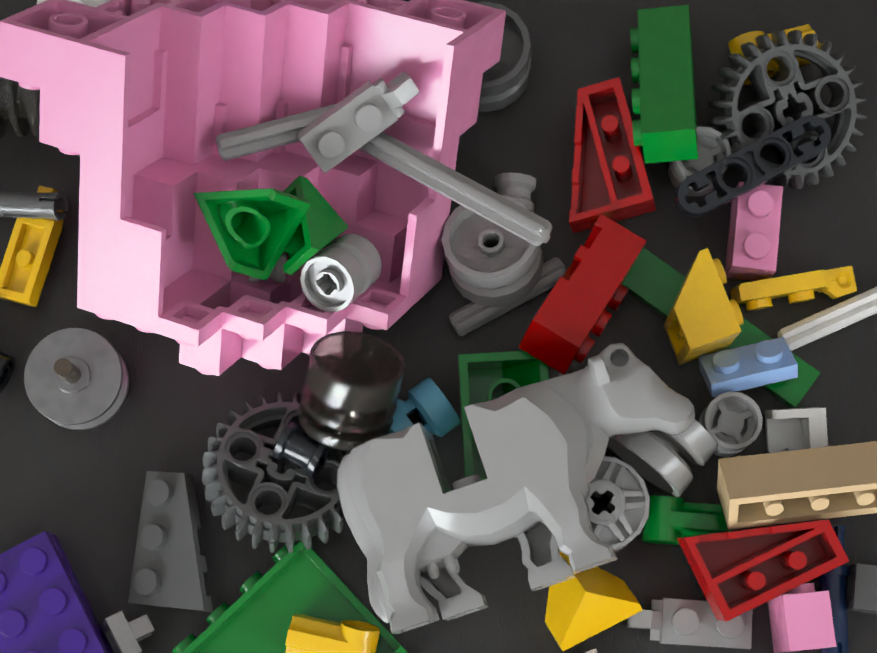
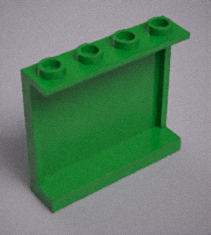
[172,540,408,653]

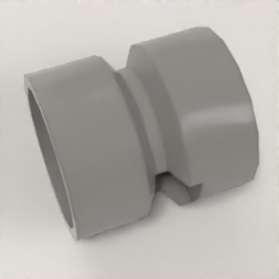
[668,126,731,197]
[300,234,382,312]
[697,391,763,457]

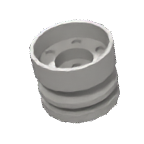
[586,456,650,552]

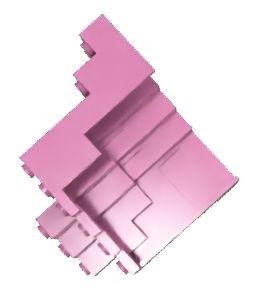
[0,0,506,376]

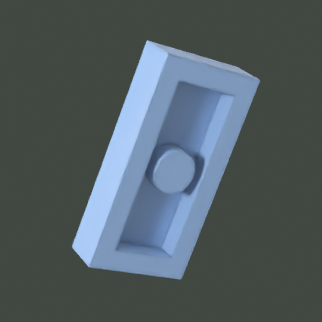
[699,337,798,397]

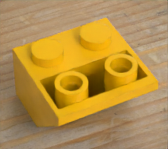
[664,248,744,365]

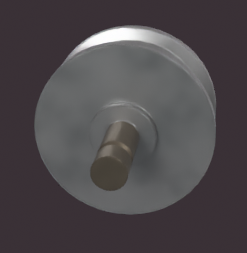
[24,328,129,430]

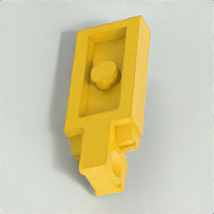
[0,186,64,307]
[730,266,857,311]

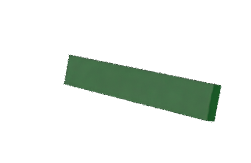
[622,247,820,408]

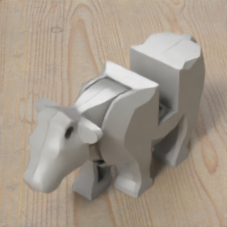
[337,343,695,634]

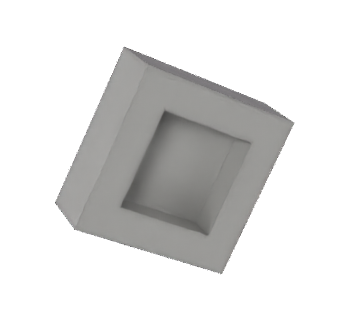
[100,611,155,653]

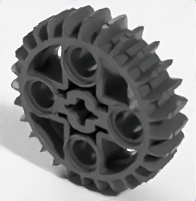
[707,30,867,190]
[202,392,363,554]

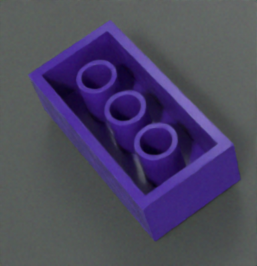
[0,531,113,653]

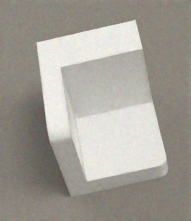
[765,407,828,453]

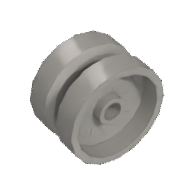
[441,195,543,307]
[607,419,717,497]

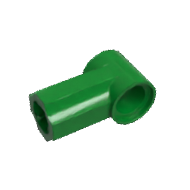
[642,496,732,545]

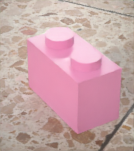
[725,182,783,281]
[767,583,837,653]

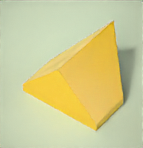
[545,551,642,651]

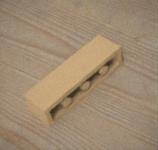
[717,441,877,530]

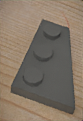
[128,471,213,612]

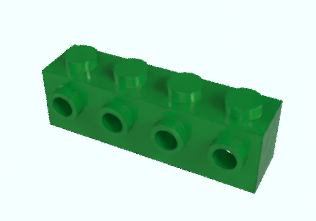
[630,5,698,164]

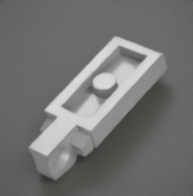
[296,71,420,174]
[627,598,753,650]

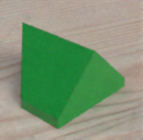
[282,175,348,275]
[193,188,311,281]

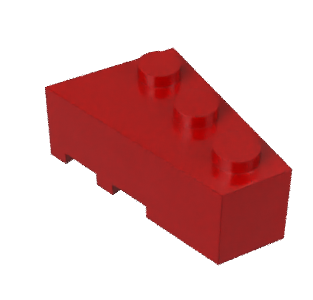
[569,77,656,233]
[519,214,647,375]
[677,519,849,622]

